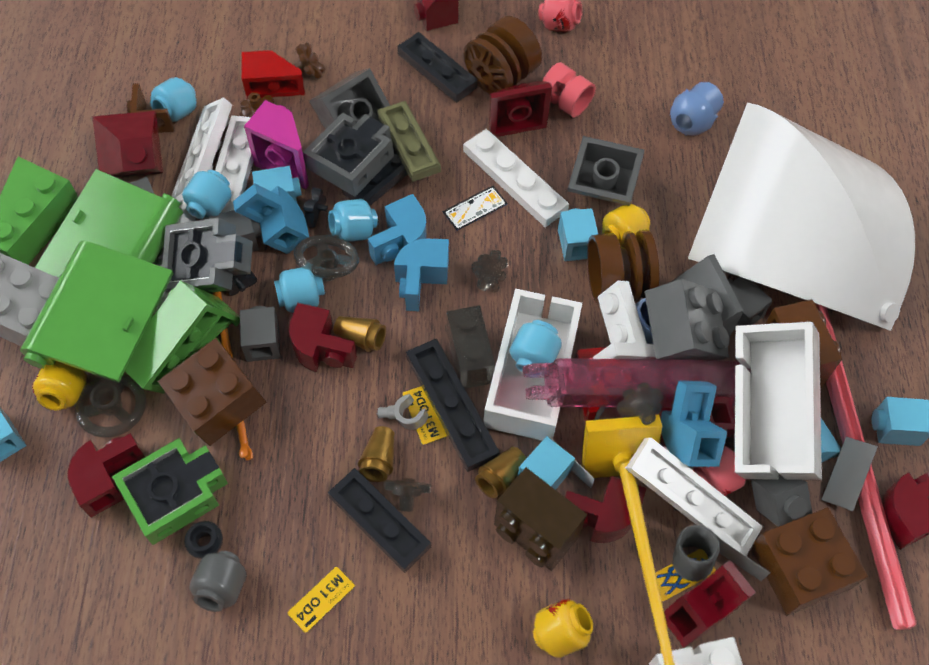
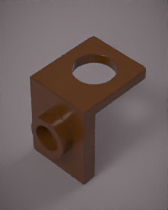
[127,83,174,133]

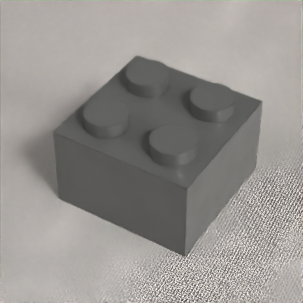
[645,278,730,368]

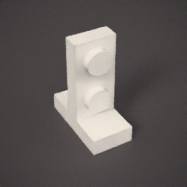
[593,280,665,372]

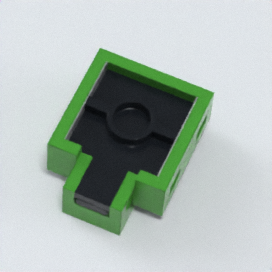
[112,438,228,545]

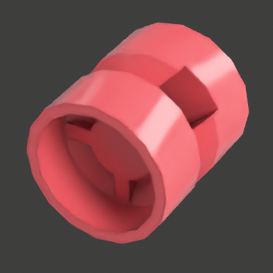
[542,62,596,118]

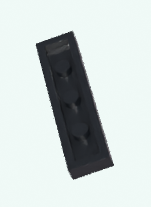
[406,338,500,472]

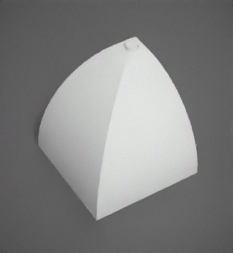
[688,103,915,331]

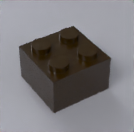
[494,467,587,571]

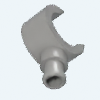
[378,394,428,430]

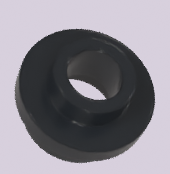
[184,521,223,559]

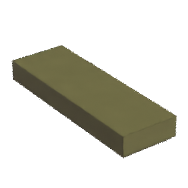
[377,101,441,182]

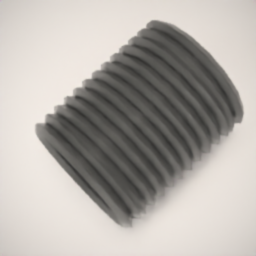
[673,525,720,581]

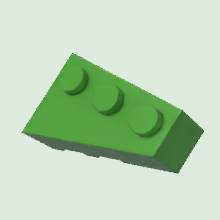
[0,156,78,265]
[125,280,240,394]

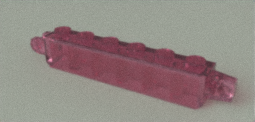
[523,358,751,407]

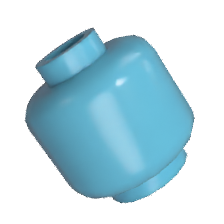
[150,77,197,122]
[182,170,232,219]
[328,199,378,242]
[274,266,325,313]
[509,320,562,375]

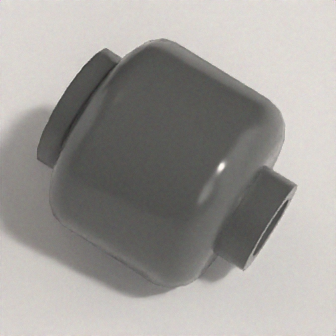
[189,551,247,612]

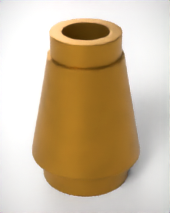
[333,316,386,352]
[358,426,395,482]
[475,446,526,498]

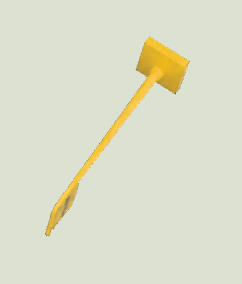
[581,415,675,665]

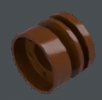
[463,15,542,94]
[587,230,660,305]

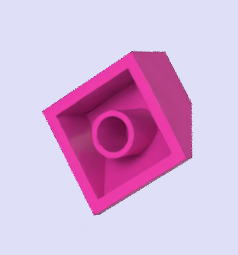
[244,100,309,189]

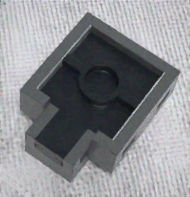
[303,113,394,196]
[162,218,253,293]

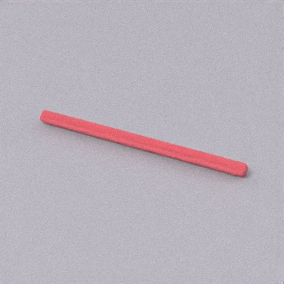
[815,303,916,630]

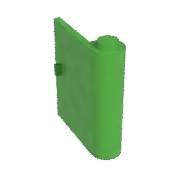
[35,169,183,278]
[20,241,173,383]

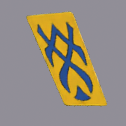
[656,549,716,601]

